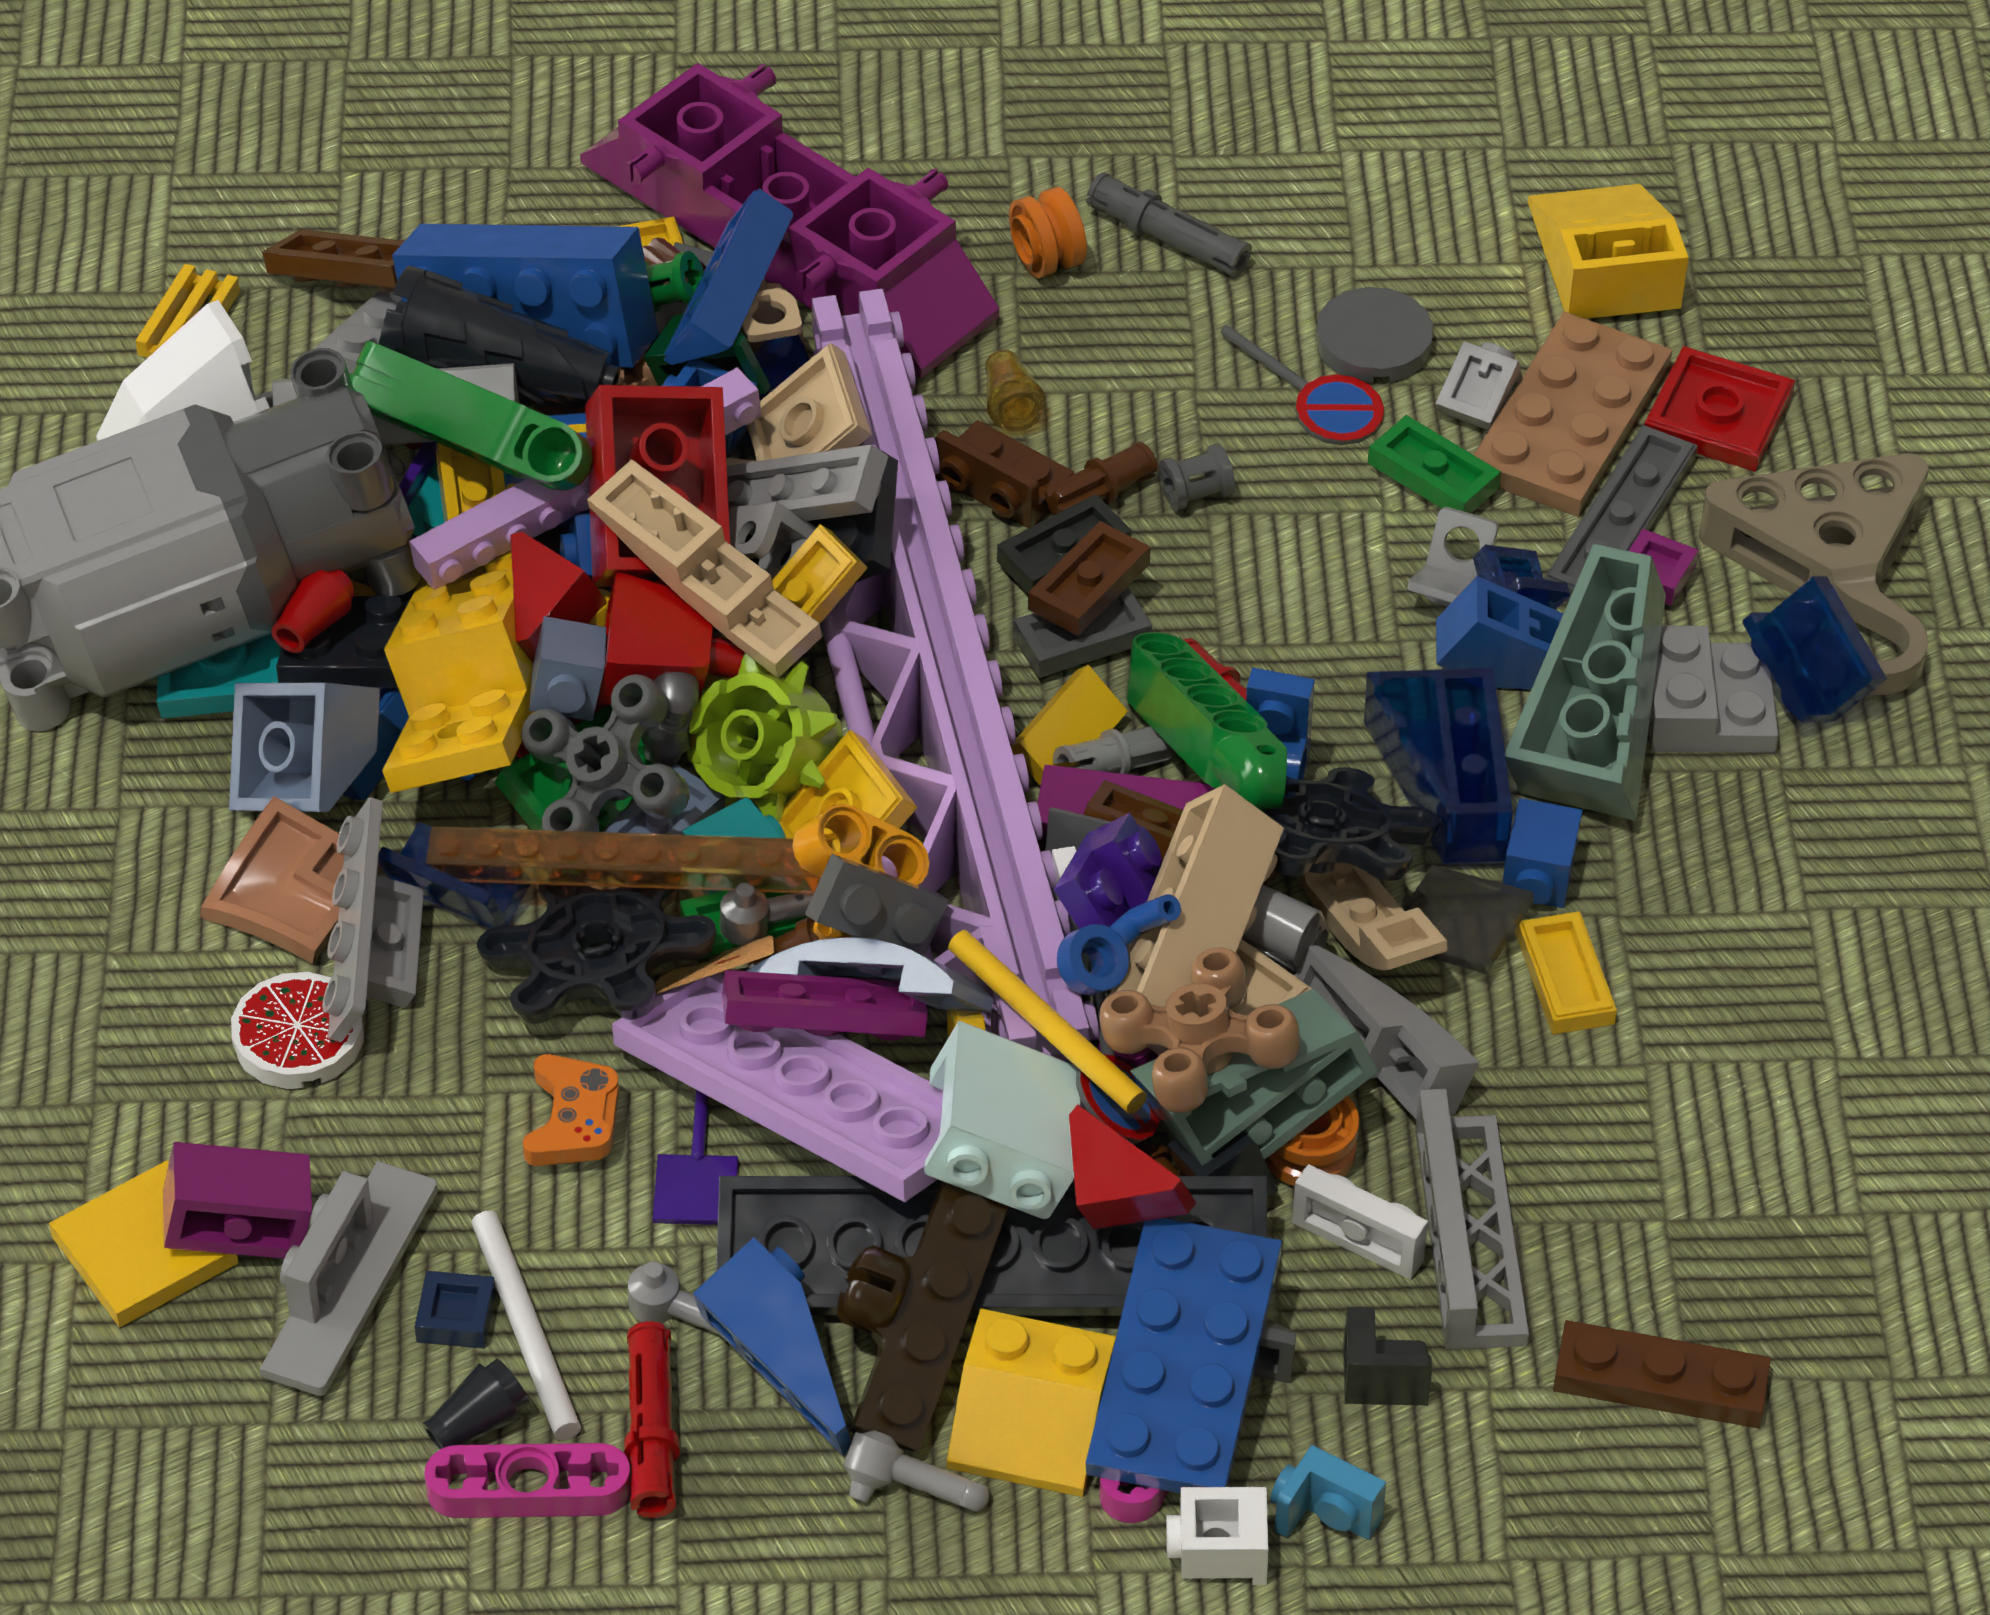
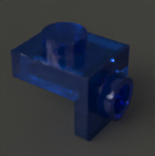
[1473,544,1570,610]

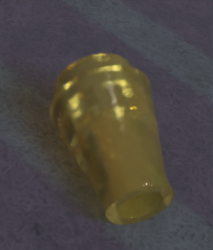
[985,350,1045,432]

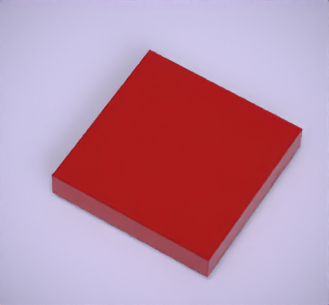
[1644,346,1795,472]

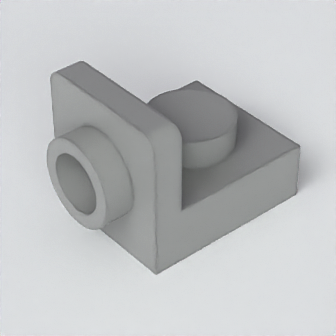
[1435,341,1522,430]

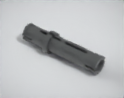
[1086,172,1252,278]

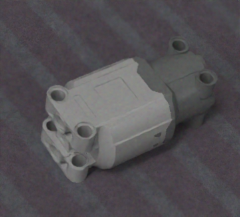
[0,348,422,732]

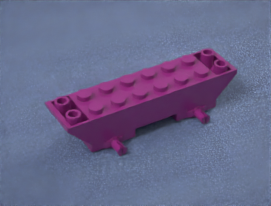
[580,63,999,378]

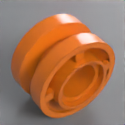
[1009,187,1087,278]
[1265,1096,1359,1186]

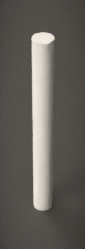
[471,1211,581,1440]

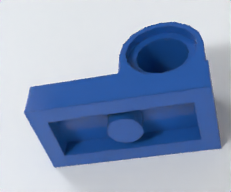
[1246,667,1315,780]

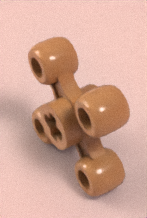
[1099,947,1300,1113]

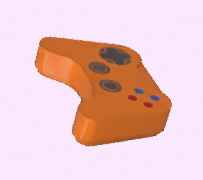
[522,1054,619,1166]

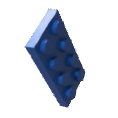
[1085,1218,1282,1493]

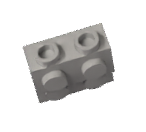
[1648,625,1779,753]

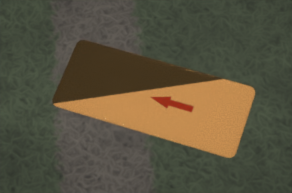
[654,936,774,994]

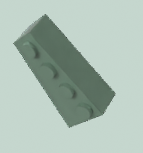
[1503,544,1666,821]

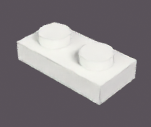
[1292,1164,1428,1280]

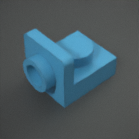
[1270,1445,1386,1540]

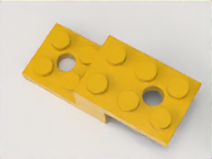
[382,550,535,793]

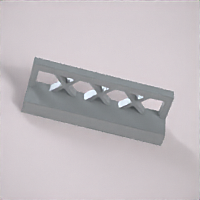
[1415,1089,1529,1350]

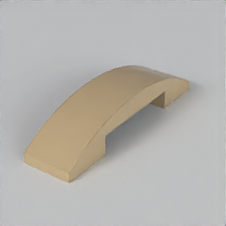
[1296,863,1447,970]

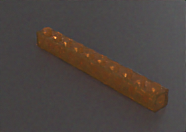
[426,827,835,894]

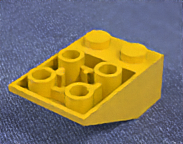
[1528,184,1689,319]

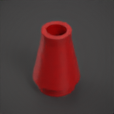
[271,569,354,653]

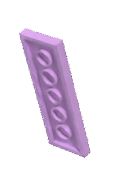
[612,972,943,1202]

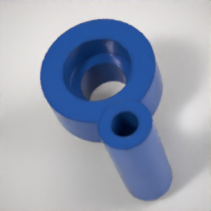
[1057,894,1181,995]

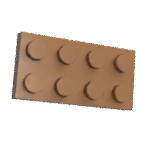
[1474,312,1673,517]

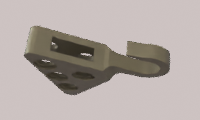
[1699,453,1929,695]

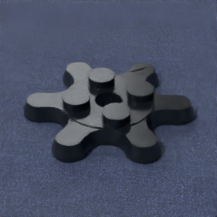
[1262,767,1440,881]
[477,863,717,1024]

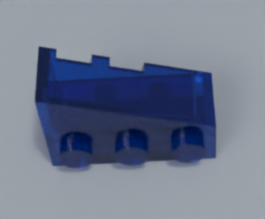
[1364,668,1513,864]

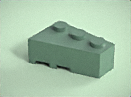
[1130,988,1379,1166]

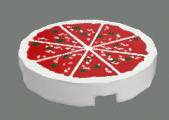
[231,972,364,1089]

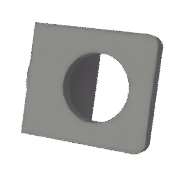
[1407,507,1499,606]

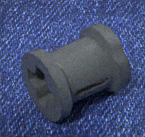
[1159,443,1235,512]

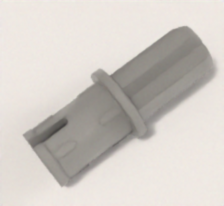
[1053,726,1172,774]

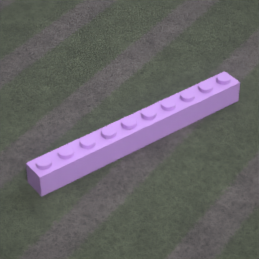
[409,367,762,590]

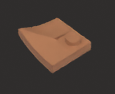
[200,796,384,964]

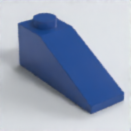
[1436,576,1564,690]
[693,1237,851,1456]

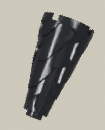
[379,266,620,408]

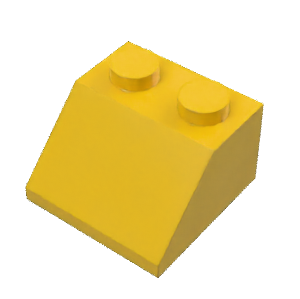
[946,1308,1116,1497]

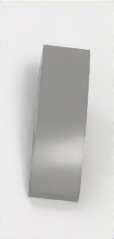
[1294,945,1480,1119]

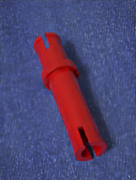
[624,1321,680,1518]

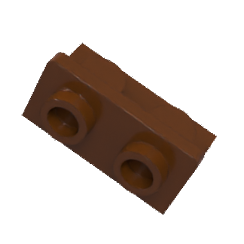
[934,420,1074,528]

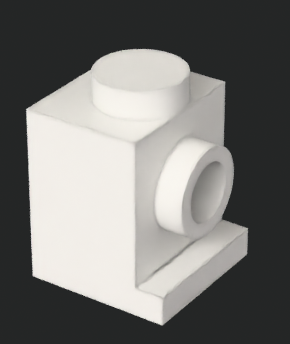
[1166,1487,1268,1585]

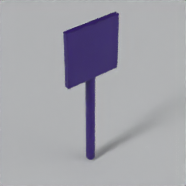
[653,1090,738,1225]

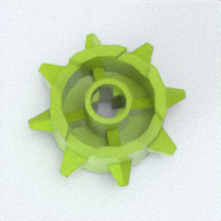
[687,653,843,823]

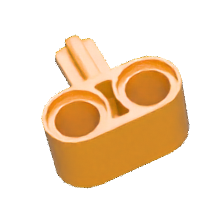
[792,803,930,940]

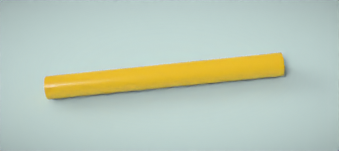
[948,930,1147,1114]

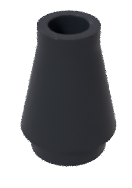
[422,1359,530,1450]

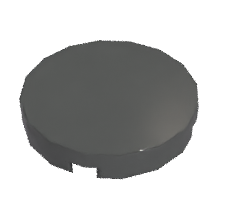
[1316,287,1433,383]

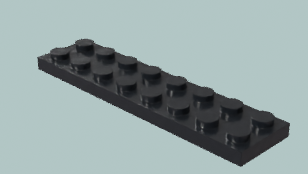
[716,1176,1267,1316]

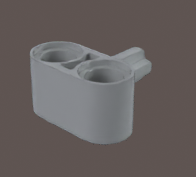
[1241,884,1329,975]

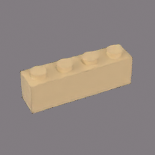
[1110,784,1284,1055]

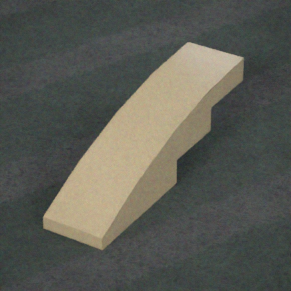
[587,459,822,678]

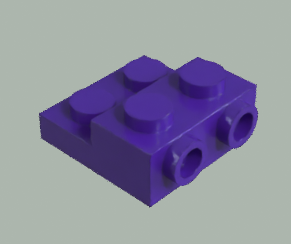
[1053,813,1162,950]

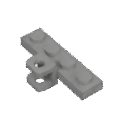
[727,444,888,580]

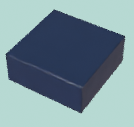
[414,1271,496,1349]

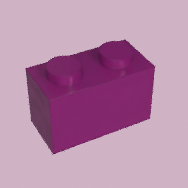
[163,1142,312,1259]

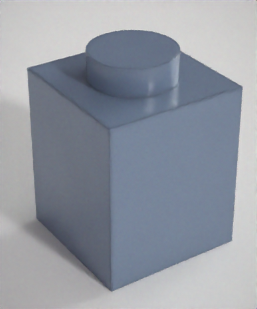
[529,616,606,721]

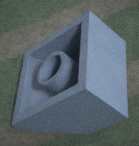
[229,683,380,812]

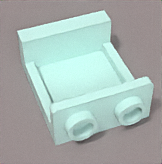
[924,1021,1080,1219]

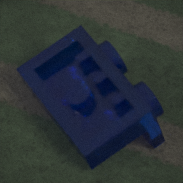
[1742,576,1887,723]

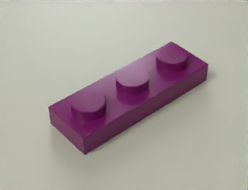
[722,970,928,1041]

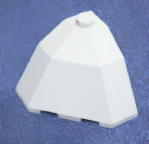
[96,300,270,441]

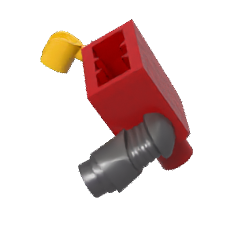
[588,572,745,766]

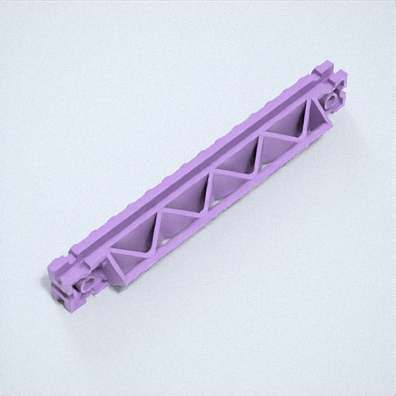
[812,289,1099,1110]

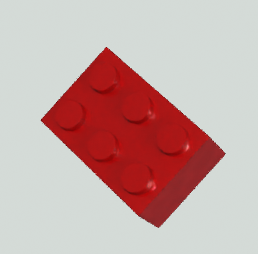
[585,385,730,587]

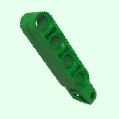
[349,341,593,491]
[1126,632,1287,811]

